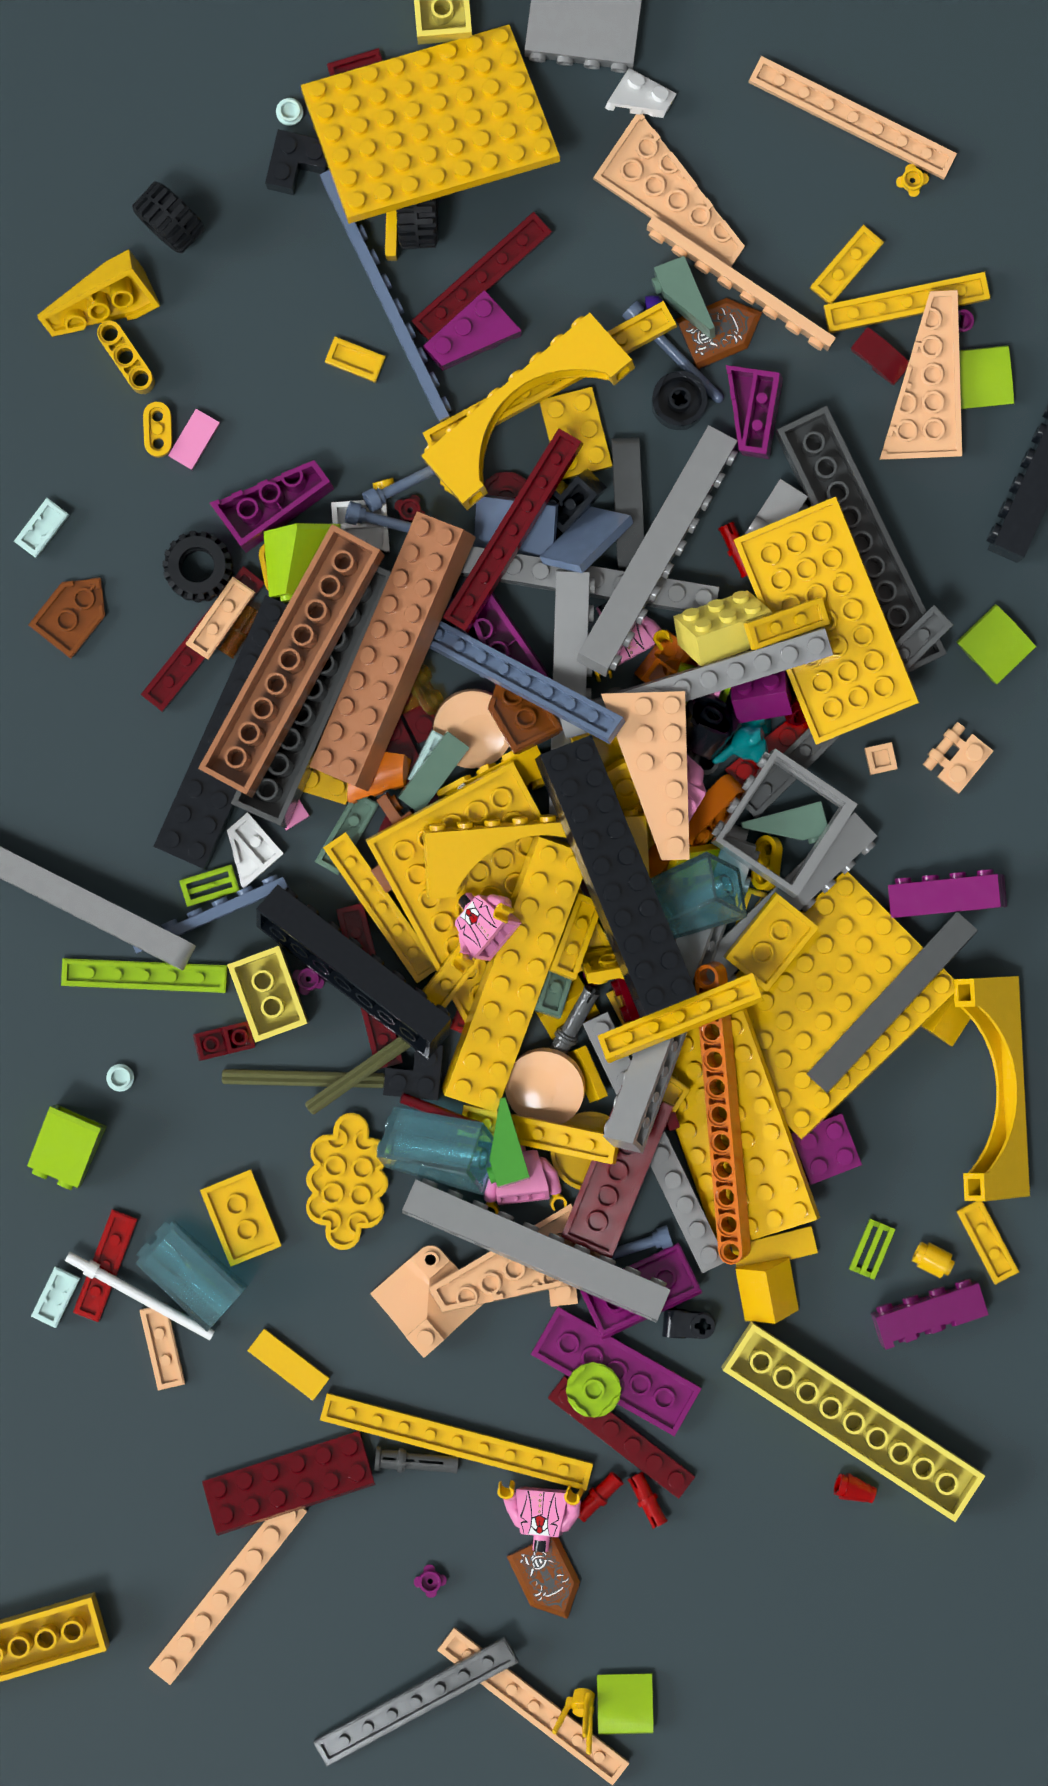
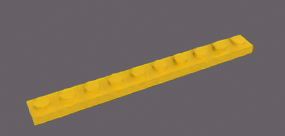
[423,301,677,445]
[320,1392,593,1491]

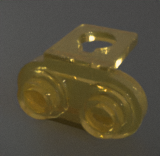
[401,665,444,715]

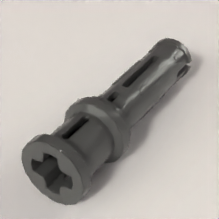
[546,985,600,1054]
[374,1446,458,1474]

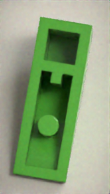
[486,1097,530,1188]

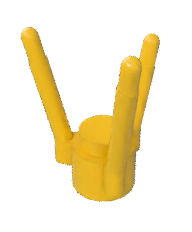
[552,1688,595,1755]

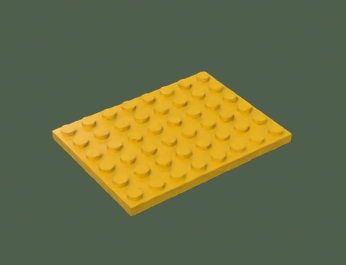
[301,24,560,224]
[366,760,611,1022]
[735,872,955,1140]

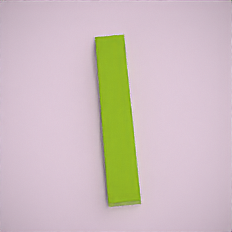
[61,958,227,993]

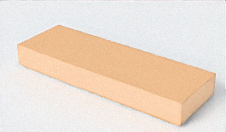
[186,577,256,660]
[139,1303,185,1390]

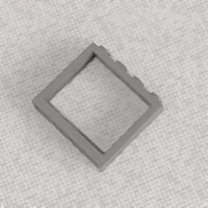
[711,748,858,898]

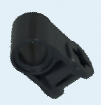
[662,1308,715,1339]

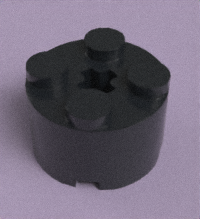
[651,371,707,430]
[685,694,738,760]

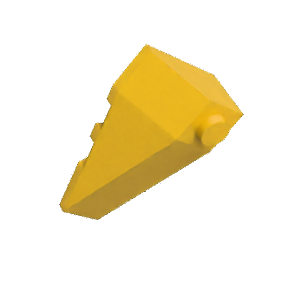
[37,249,160,337]
[437,745,545,799]

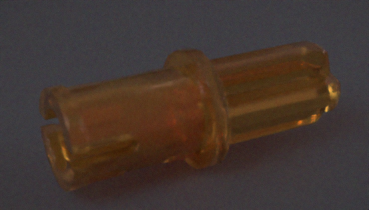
[218,606,258,659]

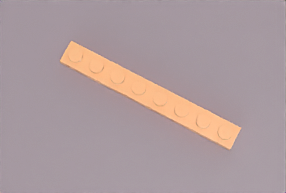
[748,56,957,180]
[647,215,836,351]
[149,1508,308,1685]
[437,1627,629,1785]

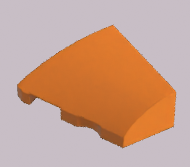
[634,630,698,683]
[347,752,411,804]

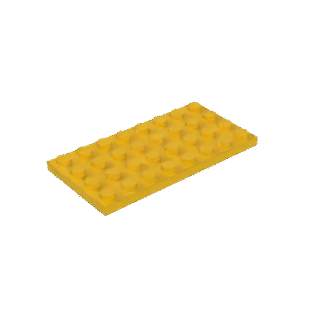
[734,497,920,745]
[672,1009,820,1247]

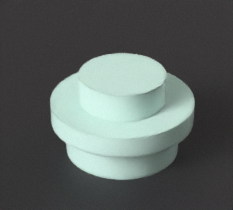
[276,98,303,126]
[106,1064,134,1092]

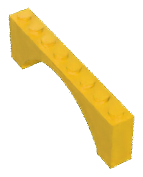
[421,312,635,510]
[422,808,650,899]
[953,976,1030,1201]

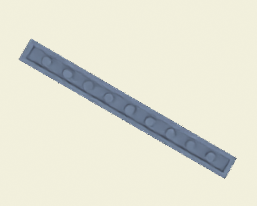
[320,170,452,423]
[429,621,625,744]

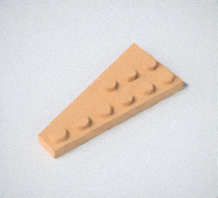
[593,114,745,267]
[880,290,962,460]
[601,691,690,860]
[429,1204,601,1313]

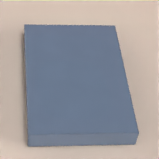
[474,495,558,557]
[540,507,633,573]

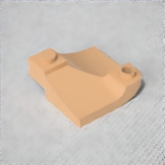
[370,1245,483,1358]

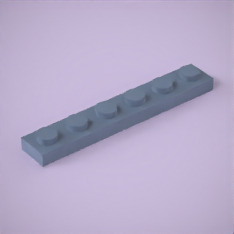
[133,874,289,954]

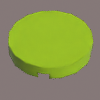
[566,1362,621,1418]

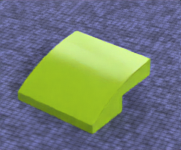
[959,345,1014,409]
[956,604,1036,684]
[597,1674,653,1734]

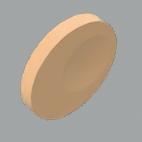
[433,689,509,769]
[505,1048,586,1124]

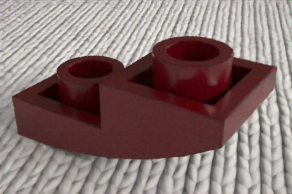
[851,327,909,386]
[193,1021,255,1061]

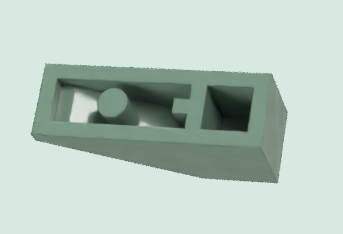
[651,256,715,339]
[740,801,827,844]

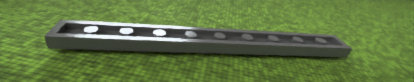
[745,605,954,818]

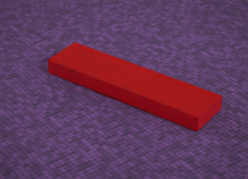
[73,1209,138,1322]

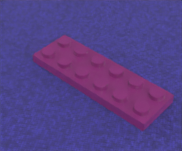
[531,1306,702,1437]

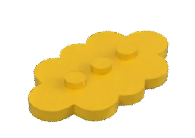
[306,1112,389,1250]

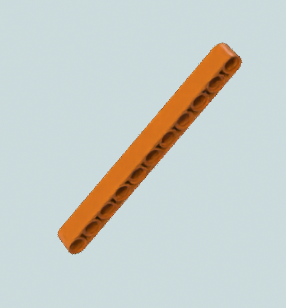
[695,961,751,1265]

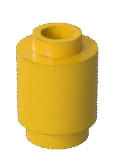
[912,1241,955,1278]

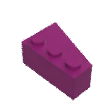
[423,290,522,371]
[726,365,783,459]

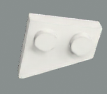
[605,68,677,118]
[331,500,390,552]
[227,812,284,888]

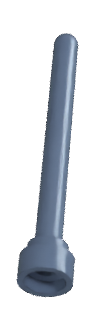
[622,301,724,403]
[362,466,436,513]
[345,501,474,546]
[603,1225,673,1259]

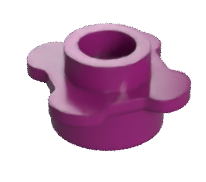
[293,966,324,995]
[414,1564,447,1598]

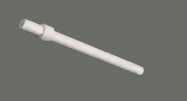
[65,1251,215,1341]

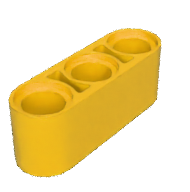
[97,320,155,394]

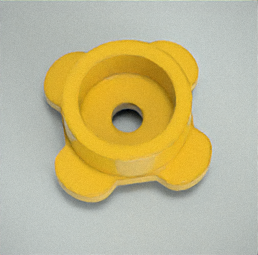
[896,164,929,197]

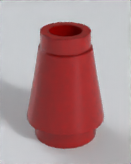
[833,1473,877,1503]

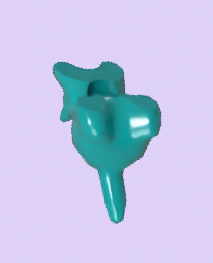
[713,719,771,764]

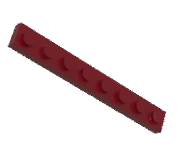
[443,428,583,633]

